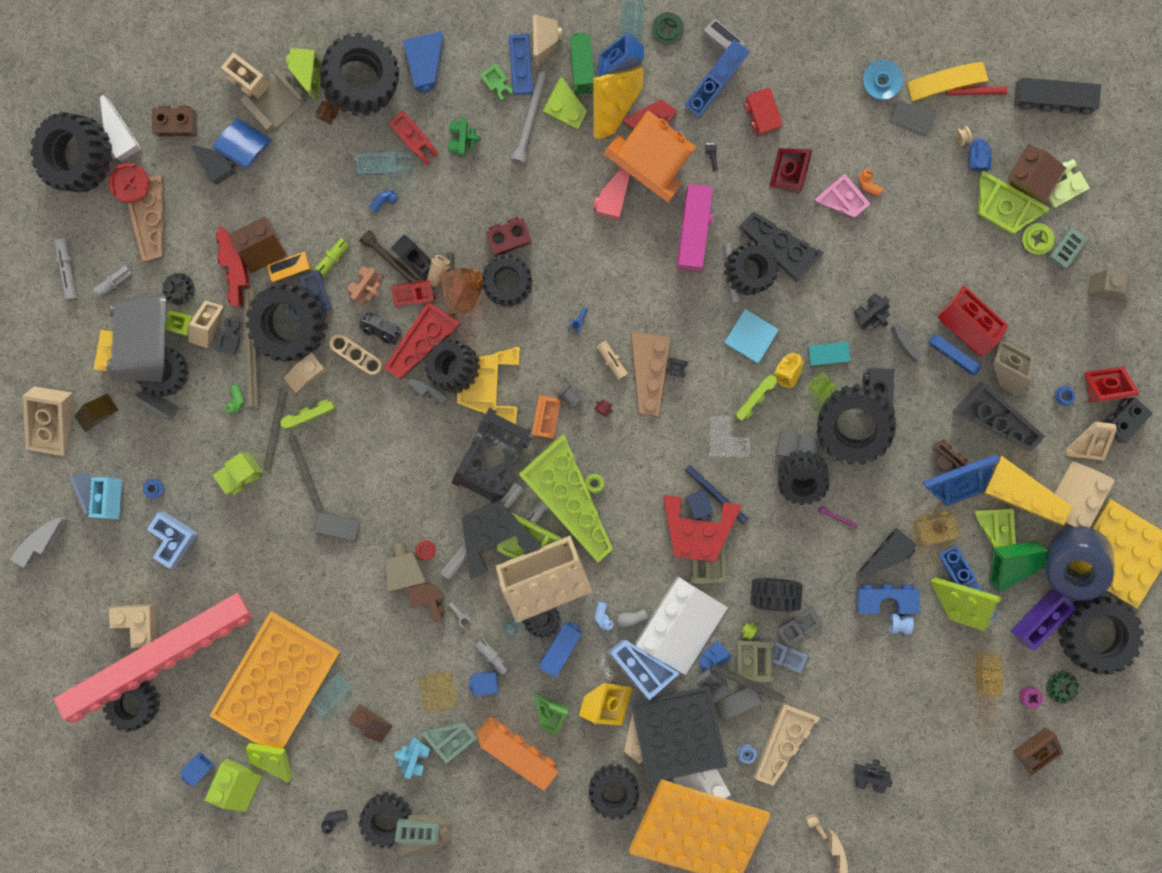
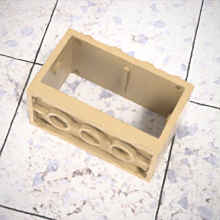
[496,536,592,623]

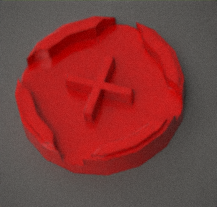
[108,163,150,203]

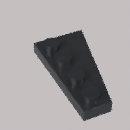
[739,212,824,282]

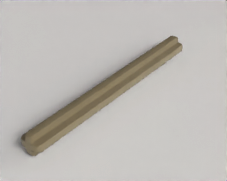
[243,289,259,407]

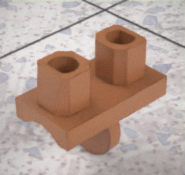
[347,267,383,305]

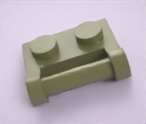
[690,543,726,584]
[738,640,774,682]

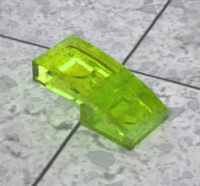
[808,372,838,404]

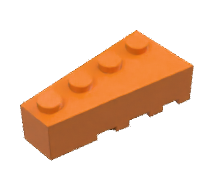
[476,716,559,791]

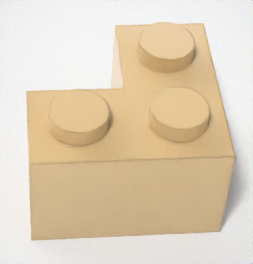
[109,604,157,648]

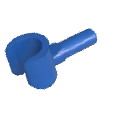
[568,307,588,335]

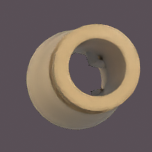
[427,255,450,286]

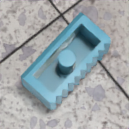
[88,477,122,519]

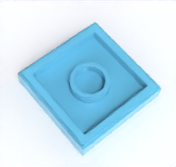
[724,309,779,364]

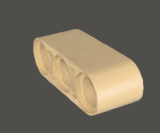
[330,335,383,375]

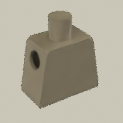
[385,542,427,591]

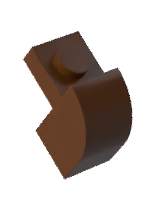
[406,583,445,622]

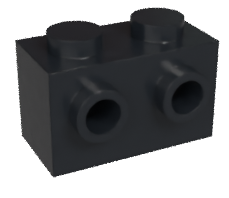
[1104,397,1153,443]

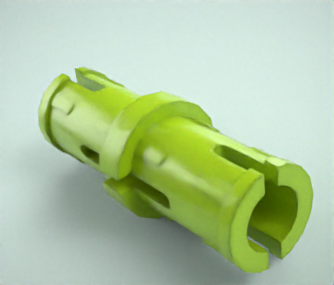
[315,237,350,276]

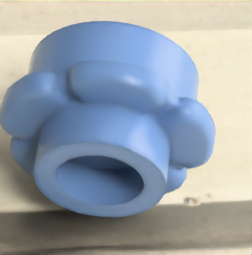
[737,744,757,764]

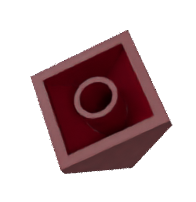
[769,148,813,194]

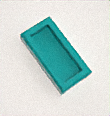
[808,342,850,366]

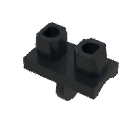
[854,293,890,331]
[854,759,893,794]

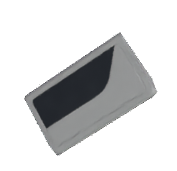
[703,19,745,52]

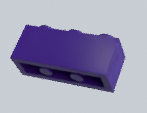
[1010,589,1076,651]

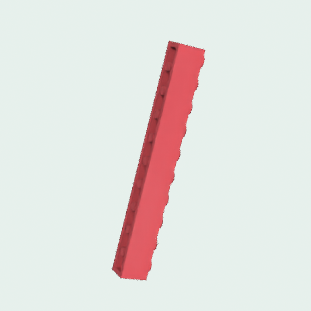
[54,593,253,723]

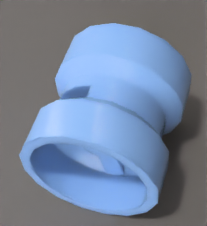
[889,613,914,635]

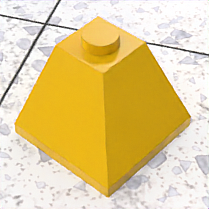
[579,683,633,726]

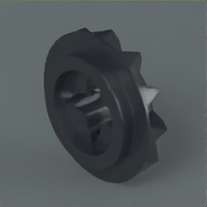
[162,273,195,305]

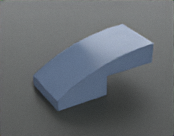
[763,640,809,674]

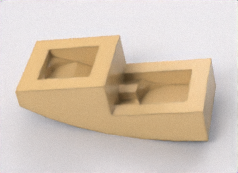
[829,830,848,873]

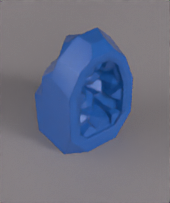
[968,138,992,172]
[699,640,732,672]

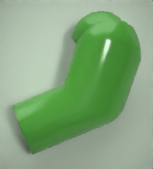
[225,384,244,414]

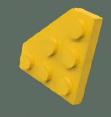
[593,66,644,139]

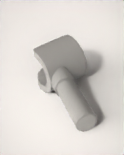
[448,602,471,628]

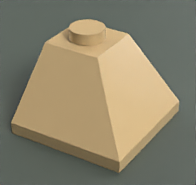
[533,15,562,66]

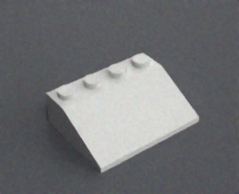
[635,576,728,675]

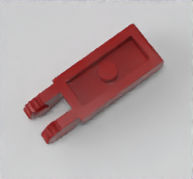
[388,111,439,165]

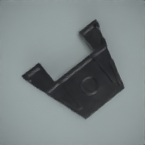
[462,500,542,579]

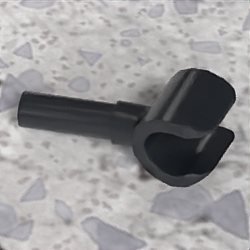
[705,143,718,171]

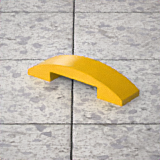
[907,62,988,102]

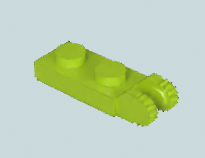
[734,375,777,421]
[280,399,337,429]

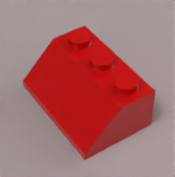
[937,285,1008,357]

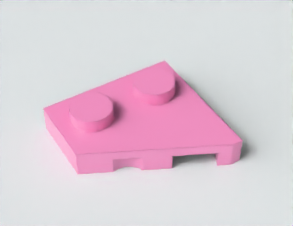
[815,174,870,218]

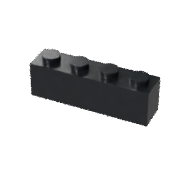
[1014,78,1101,115]

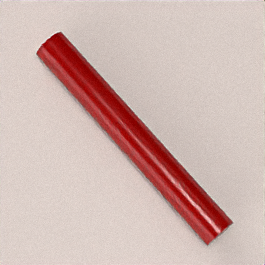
[946,86,1008,95]

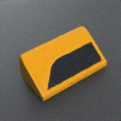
[267,252,312,284]

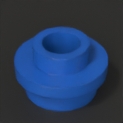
[1054,386,1075,406]
[143,479,164,499]

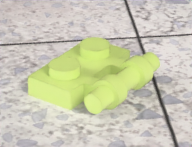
[1048,159,1090,209]

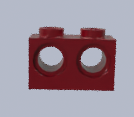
[486,217,532,257]

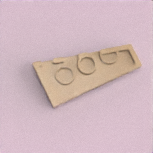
[753,703,820,786]

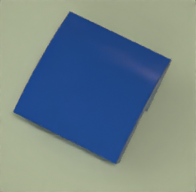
[212,118,271,169]

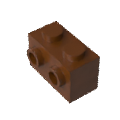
[152,105,197,137]

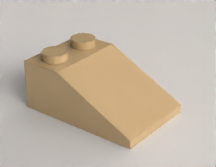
[23,386,73,456]

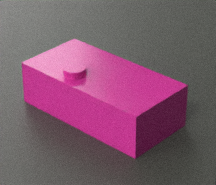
[676,184,713,273]

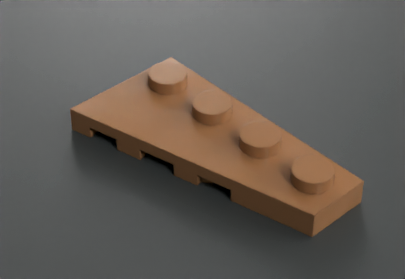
[127,175,164,263]
[631,332,670,416]

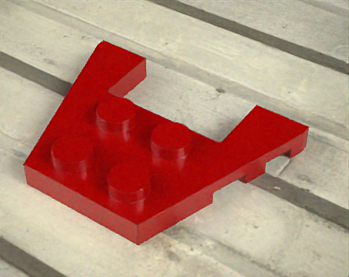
[663,495,741,563]

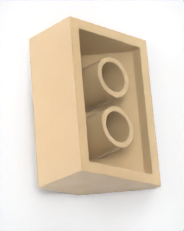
[1054,461,1115,528]

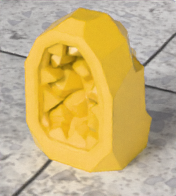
[774,353,804,389]

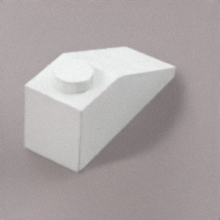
[100,95,142,162]

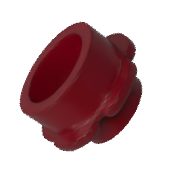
[594,400,613,417]

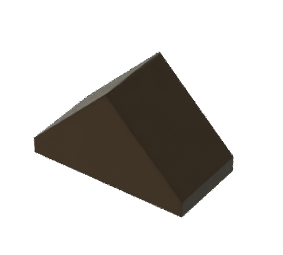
[75,394,119,432]

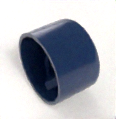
[1046,527,1114,601]

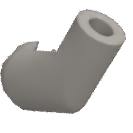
[618,609,648,627]

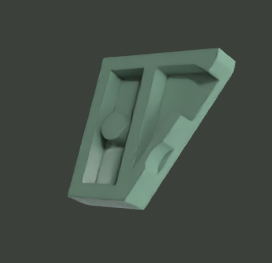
[422,721,477,764]

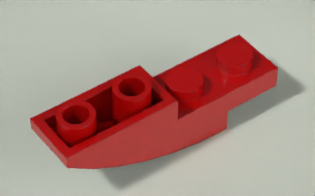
[216,226,250,308]

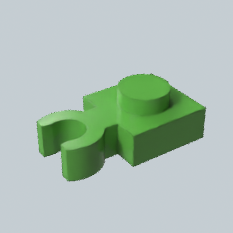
[480,63,513,102]

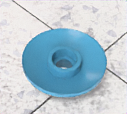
[863,60,903,100]

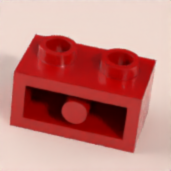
[744,87,783,137]

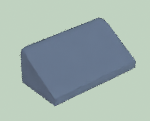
[69,472,92,514]

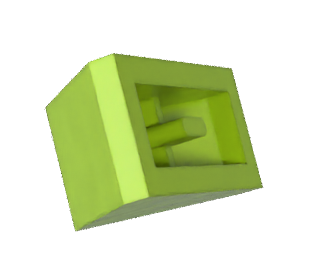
[165,310,193,336]

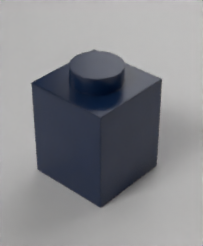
[685,489,713,521]

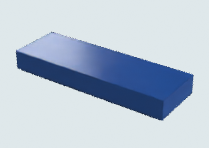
[509,34,533,95]

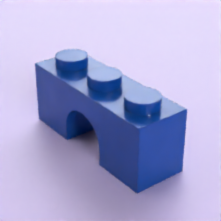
[856,584,920,614]

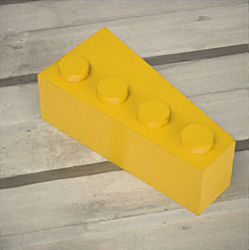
[984,456,1072,526]

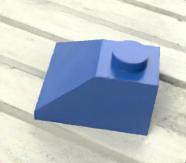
[598,32,644,77]

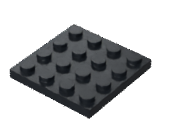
[631,686,728,784]

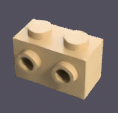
[221,52,271,99]

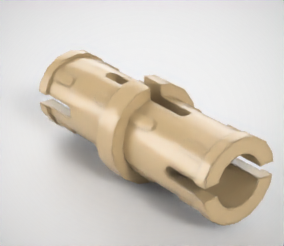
[596,340,628,380]

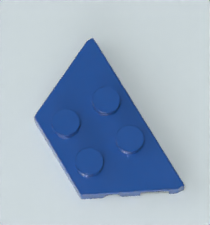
[923,454,1000,506]

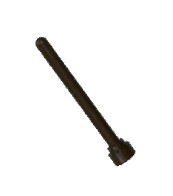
[359,230,436,302]

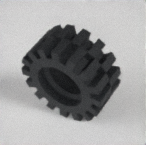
[522,607,561,638]

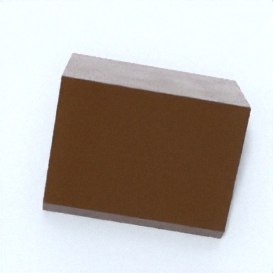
[1013,728,1063,776]

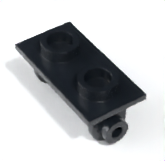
[360,313,402,345]

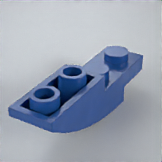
[684,39,750,118]
[938,545,997,619]

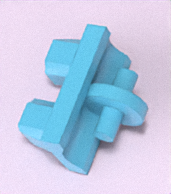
[394,737,430,779]

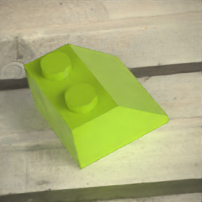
[286,48,322,101]
[204,759,263,812]

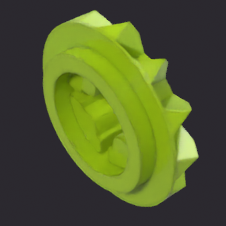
[1021,223,1054,255]

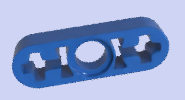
[928,334,981,376]

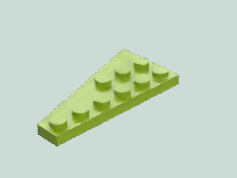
[518,434,613,562]

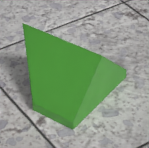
[533,691,568,735]

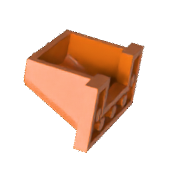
[603,111,696,202]

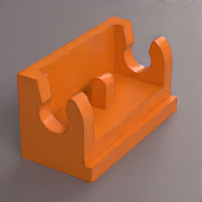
[532,395,561,439]

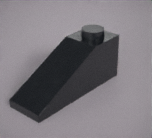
[856,529,917,578]

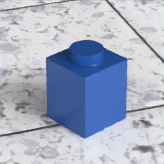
[469,670,499,696]
[179,752,215,787]

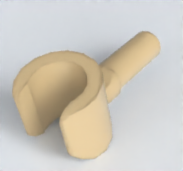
[805,814,828,840]

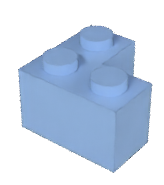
[147,512,198,569]

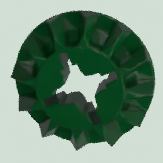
[652,12,684,45]
[1046,671,1079,704]

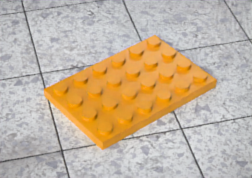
[210,611,341,749]
[629,780,771,873]

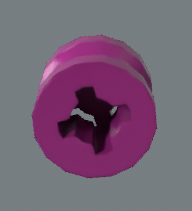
[1019,686,1043,709]

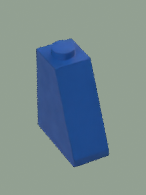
[403,31,444,93]
[538,621,582,678]

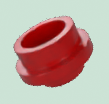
[416,540,436,560]

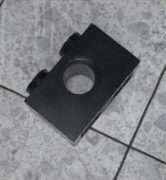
[863,368,894,407]

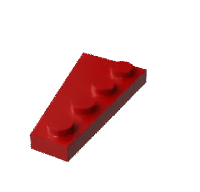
[384,302,462,380]

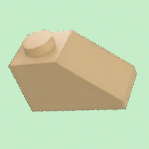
[188,301,224,348]
[284,353,327,394]

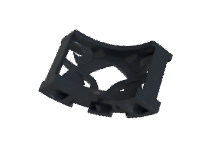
[451,408,532,503]

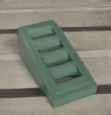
[1047,227,1087,270]
[395,819,439,845]

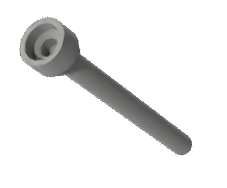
[510,71,547,164]

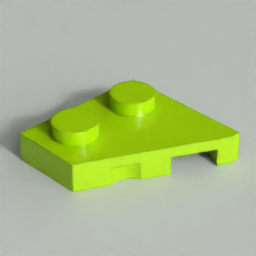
[543,77,587,130]
[973,509,1016,549]
[246,743,292,782]

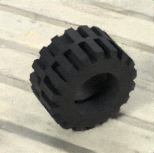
[724,242,779,295]
[482,254,533,307]
[425,339,480,393]
[136,346,189,397]
[778,450,830,505]
[750,578,803,612]
[102,680,160,732]
[589,764,639,820]
[359,792,412,849]

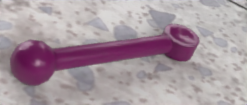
[818,507,857,528]

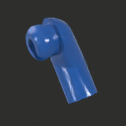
[369,190,398,213]

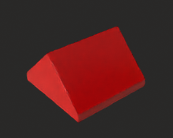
[1084,366,1139,403]

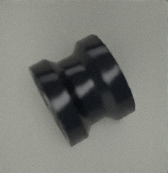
[665,357,688,378]

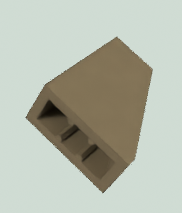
[1087,269,1131,302]

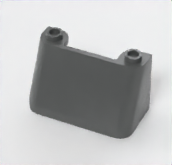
[107,295,166,382]

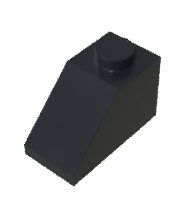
[191,145,236,185]
[391,234,431,281]

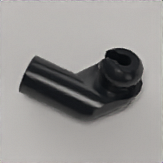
[321,809,347,834]

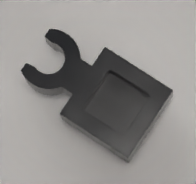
[215,318,241,355]

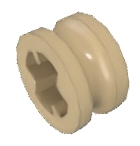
[955,126,972,147]

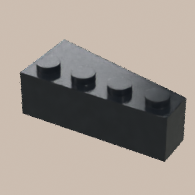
[953,382,1045,451]

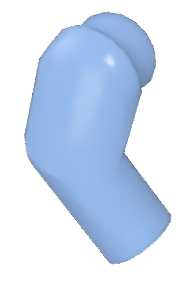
[594,601,613,631]

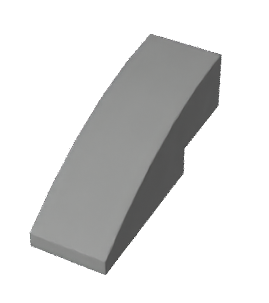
[10,517,67,568]

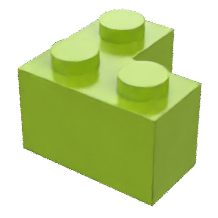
[213,452,263,496]

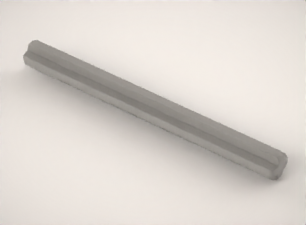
[441,483,523,580]

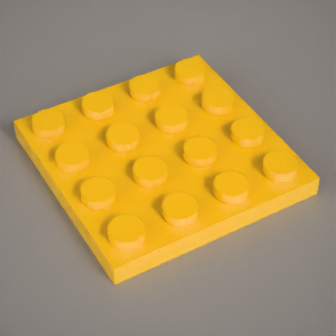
[1067,499,1162,609]

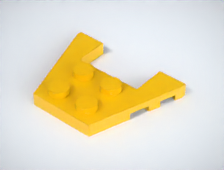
[457,347,520,424]

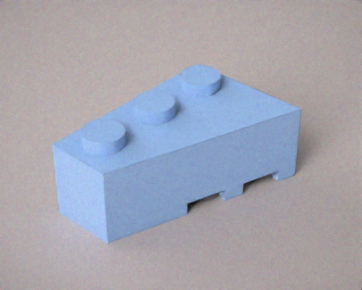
[607,639,680,700]

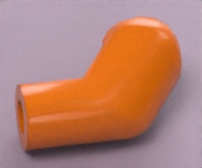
[859,169,883,197]

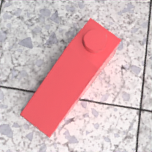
[593,168,630,220]

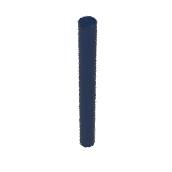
[684,465,749,524]

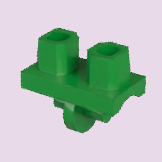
[448,117,481,158]

